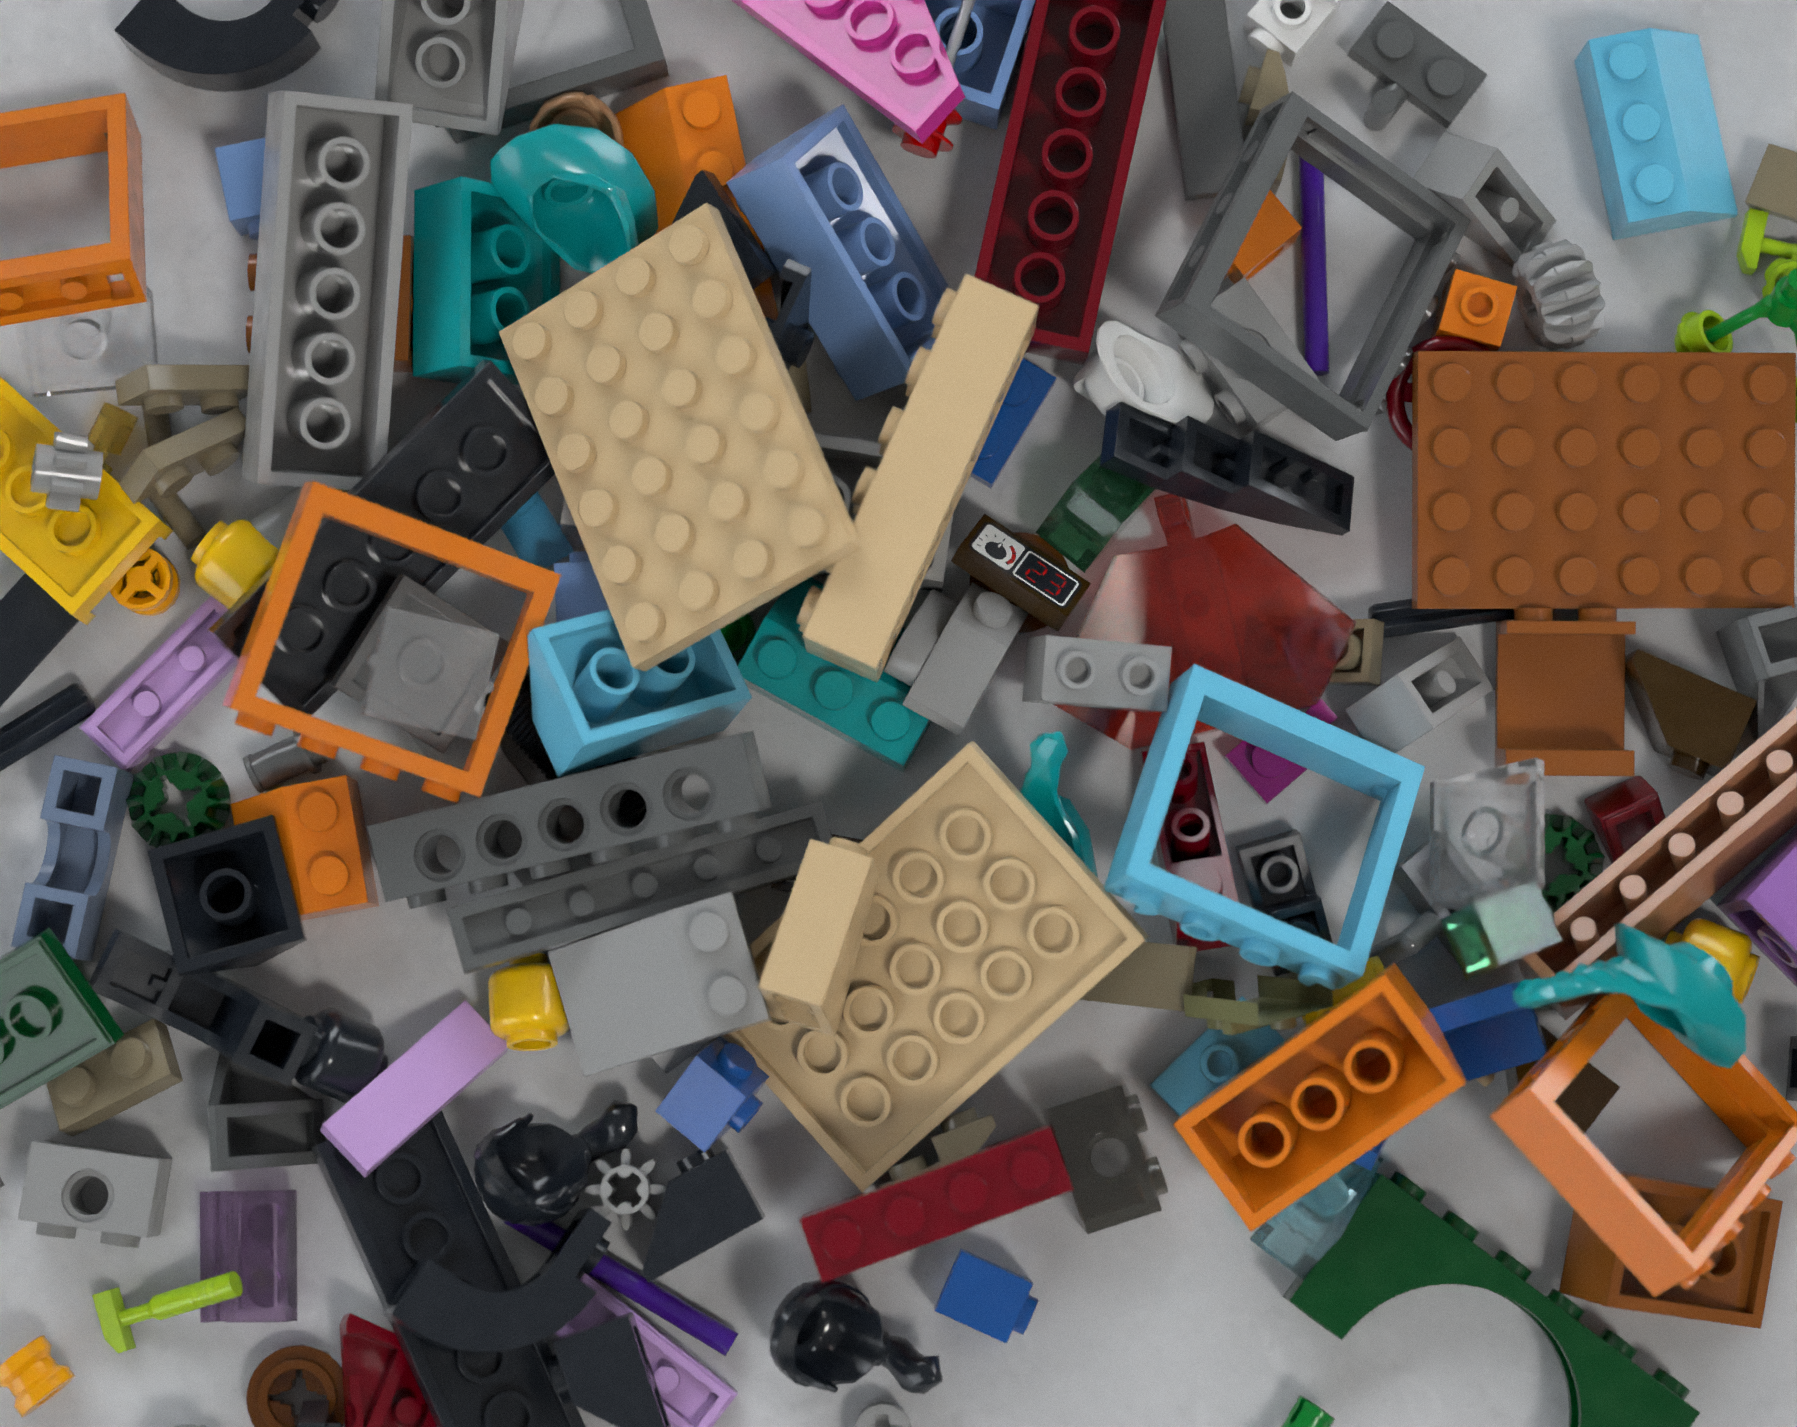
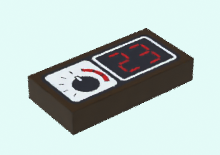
[951,513,1091,631]

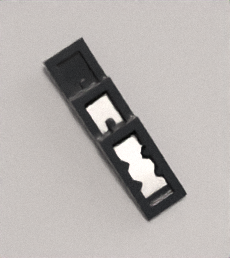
[1100,402,1354,536]

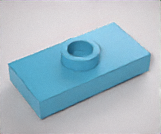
[1149,996,1285,1117]

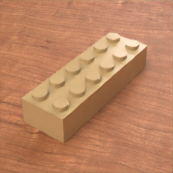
[797,274,1039,683]

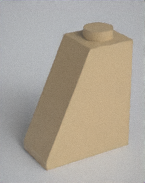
[758,837,879,1036]

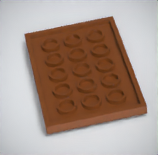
[1412,351,1796,609]

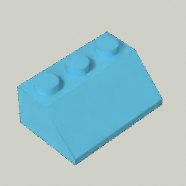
[1574,28,1738,241]
[528,609,752,778]

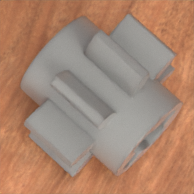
[30,432,103,512]
[585,1148,667,1230]

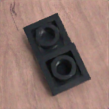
[1235,829,1333,977]

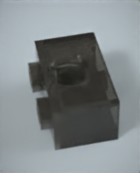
[1045,1085,1168,1234]

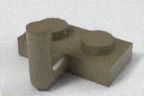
[115,364,249,447]
[119,407,246,549]
[46,1018,183,1137]

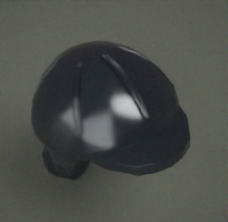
[474,1100,638,1227]
[769,1280,943,1394]

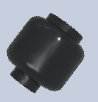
[294,1008,388,1103]

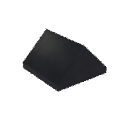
[147,815,307,976]

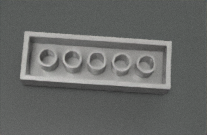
[242,90,413,490]

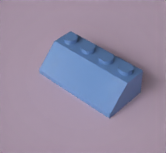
[727,104,950,401]

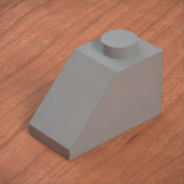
[1413,132,1556,268]
[902,583,1029,736]
[1345,636,1495,753]

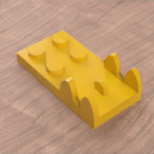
[0,376,173,625]

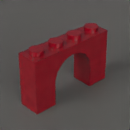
[799,1125,1074,1283]

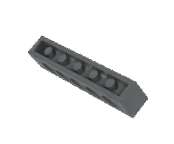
[367,731,772,909]

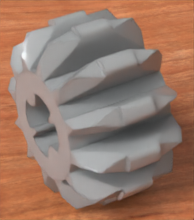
[1512,239,1605,352]

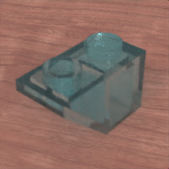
[1249,1156,1383,1279]

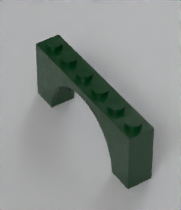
[1282,1170,1700,1427]

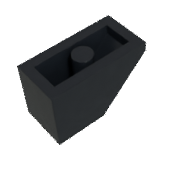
[642,1147,766,1283]
[547,1312,671,1427]

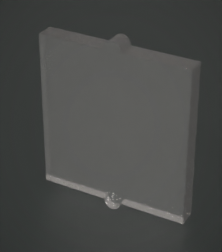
[361,607,499,740]

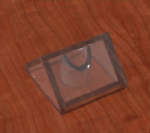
[13,274,158,398]
[1429,757,1545,913]

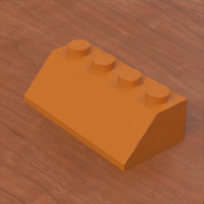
[615,75,778,320]
[1173,963,1467,1232]

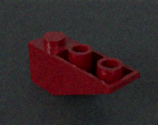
[1141,742,1239,952]

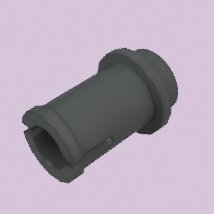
[243,731,331,793]

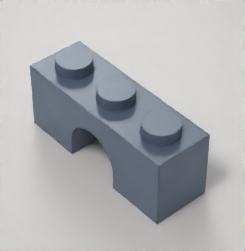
[11,755,134,962]

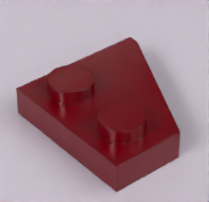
[339,1313,437,1427]

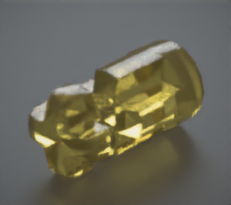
[87,402,139,474]

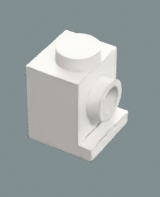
[1243,0,1342,68]

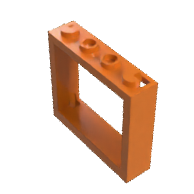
[0,93,147,326]
[222,481,561,803]
[1490,992,1797,1297]

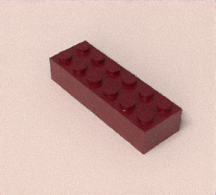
[974,0,1167,365]

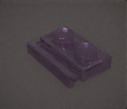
[200,1190,297,1322]

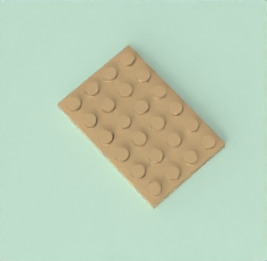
[499,203,862,672]
[723,741,1149,1193]

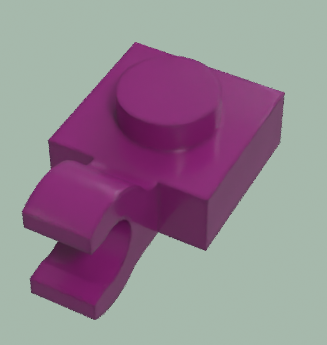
[1224,699,1338,805]

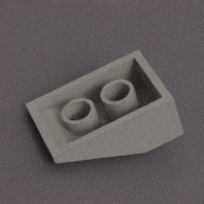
[375,0,525,135]
[548,892,772,1077]

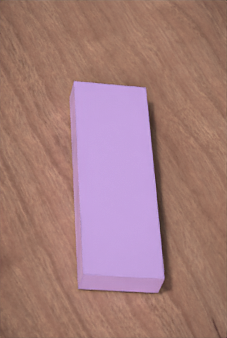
[79,596,238,772]
[320,1000,508,1177]
[555,1273,738,1427]

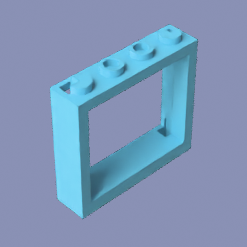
[1104,664,1425,990]

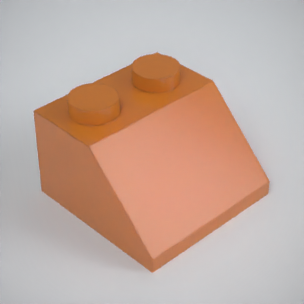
[230,775,379,921]

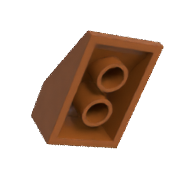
[1559,1170,1783,1329]

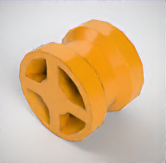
[110,548,181,616]
[0,1335,75,1417]

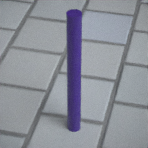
[1299,156,1330,376]
[504,1222,738,1356]

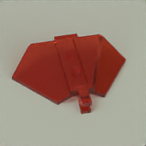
[1053,493,1357,750]

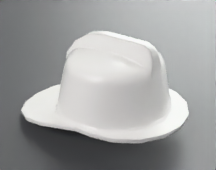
[1073,321,1214,424]

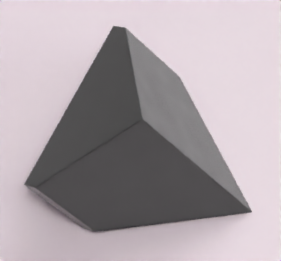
[1716,604,1797,742]
[208,1052,325,1172]

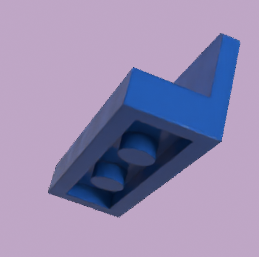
[1429,982,1548,1082]

